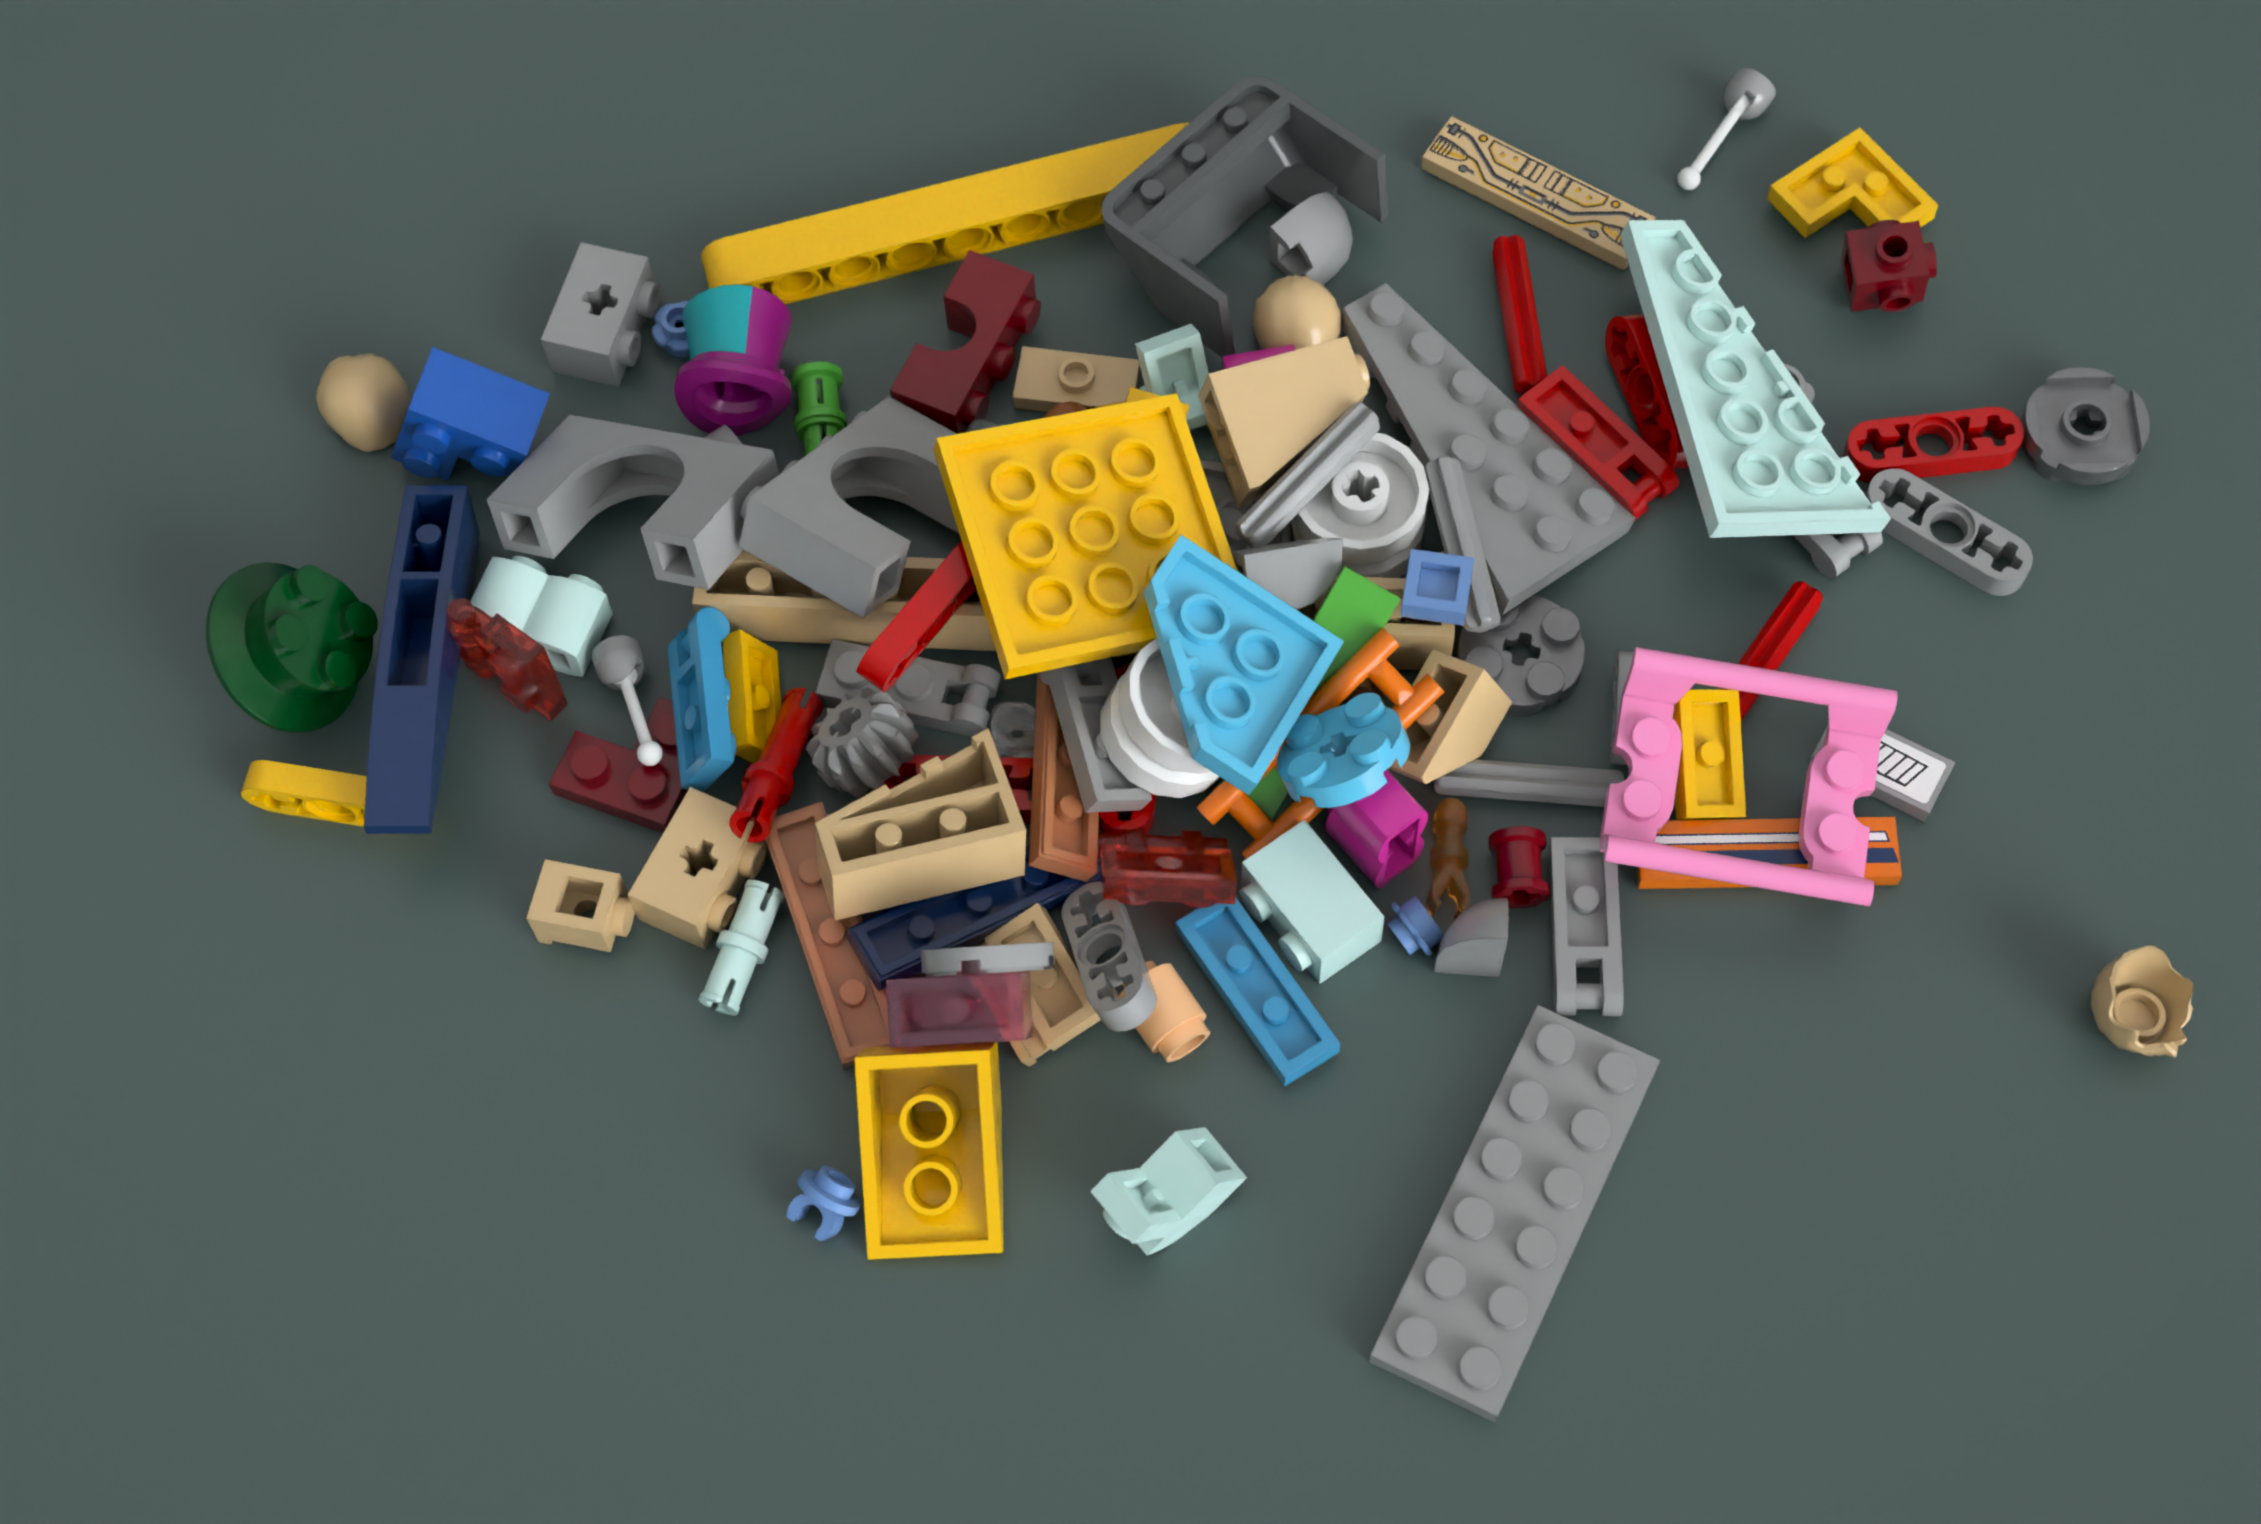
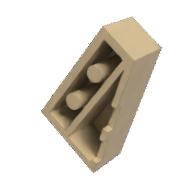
[815,728,1026,921]

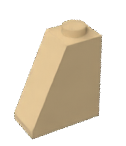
[1198,336,1370,508]

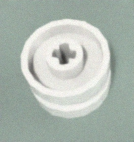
[1290,433,1429,578]
[1100,638,1221,798]

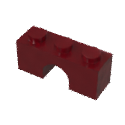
[890,250,1041,434]

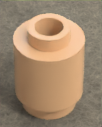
[1119,960,1210,1062]

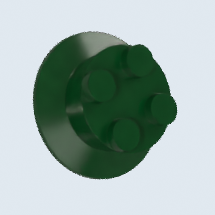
[206,562,378,733]

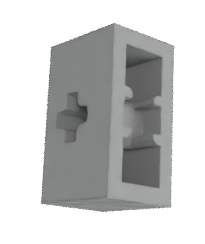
[541,242,661,387]

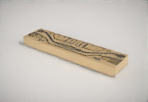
[1421,116,1656,271]

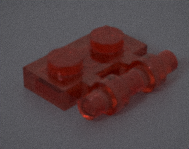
[447,598,568,722]
[1097,827,1237,908]

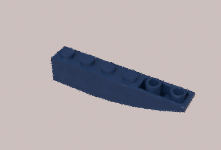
[364,485,480,834]

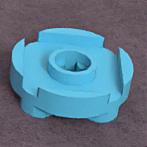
[1277,693,1410,808]

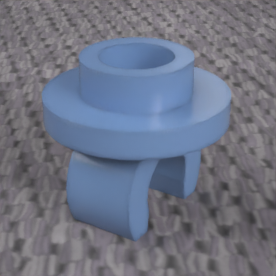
[787,1166,861,1242]

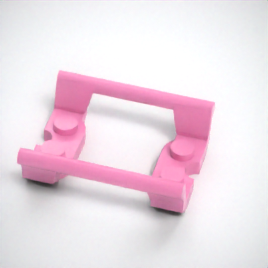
[1600,647,1898,906]

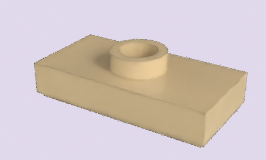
[1012,346,1141,412]

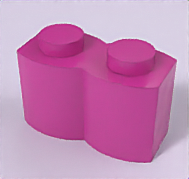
[1325,769,1428,889]

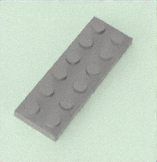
[1369,1005,1660,1423]

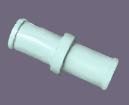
[698,879,785,1016]

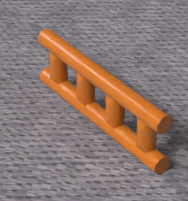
[1196,627,1445,859]

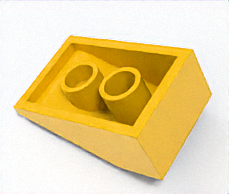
[854,1040,1004,1260]

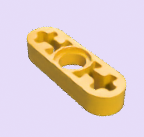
[241,760,367,827]

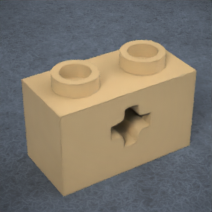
[627,787,768,950]

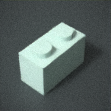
[1239,820,1384,984]

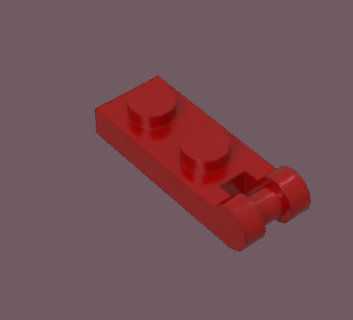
[1517,365,1679,522]

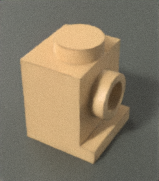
[526,859,635,952]

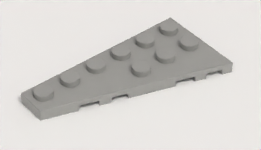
[1341,283,1636,615]

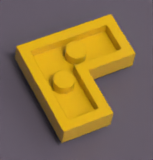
[1767,127,1939,238]

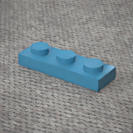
[1175,889,1340,1087]

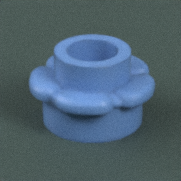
[652,301,690,357]
[1387,896,1443,956]

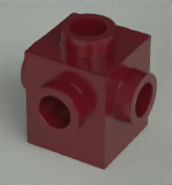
[1841,220,1937,312]

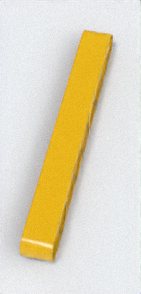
[701,122,1189,304]

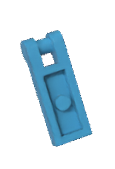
[667,607,737,792]

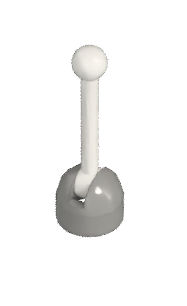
[1677,68,1776,190]
[591,635,663,766]

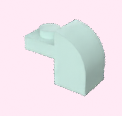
[1135,324,1222,463]
[1090,1127,1247,1256]

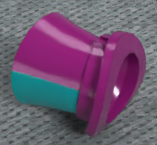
[674,284,793,436]

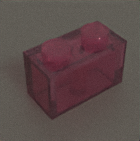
[886,971,1033,1048]

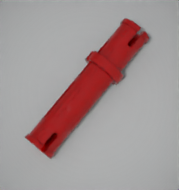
[729,688,823,843]

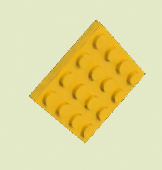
[933,393,1238,679]

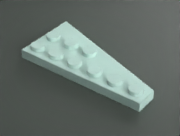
[1620,220,1891,538]

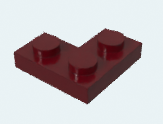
[549,697,689,833]

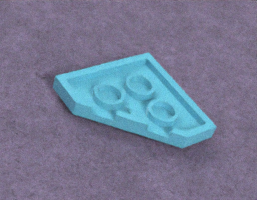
[1143,535,1344,795]

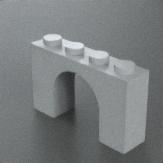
[739,396,959,618]
[486,415,780,590]

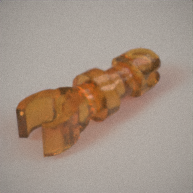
[1426,798,1470,919]

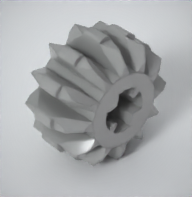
[806,687,919,798]

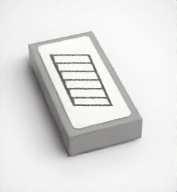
[1808,726,1956,822]

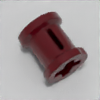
[1488,826,1550,909]

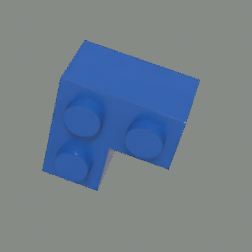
[391,347,550,481]

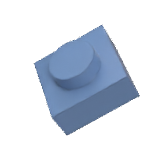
[1400,549,1475,626]

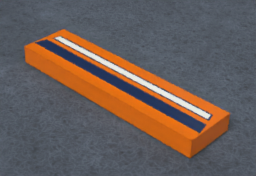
[1636,817,1902,889]

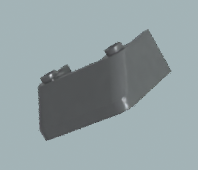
[1101,76,1389,357]

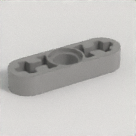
[1865,468,2033,596]
[1061,881,1157,1032]

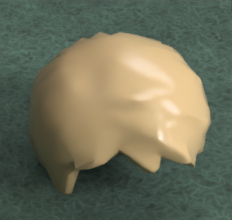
[1252,274,1341,350]
[316,354,411,452]
[2090,946,2194,1058]

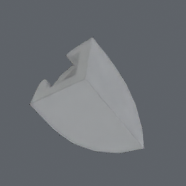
[1269,192,1353,285]
[1231,538,1343,610]
[1434,897,1509,977]

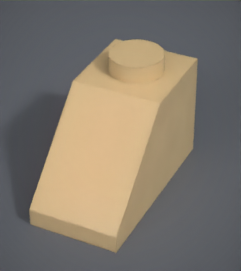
[1388,649,1512,784]

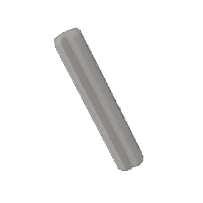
[1235,402,1380,548]
[1424,455,1501,634]
[1434,759,1625,807]

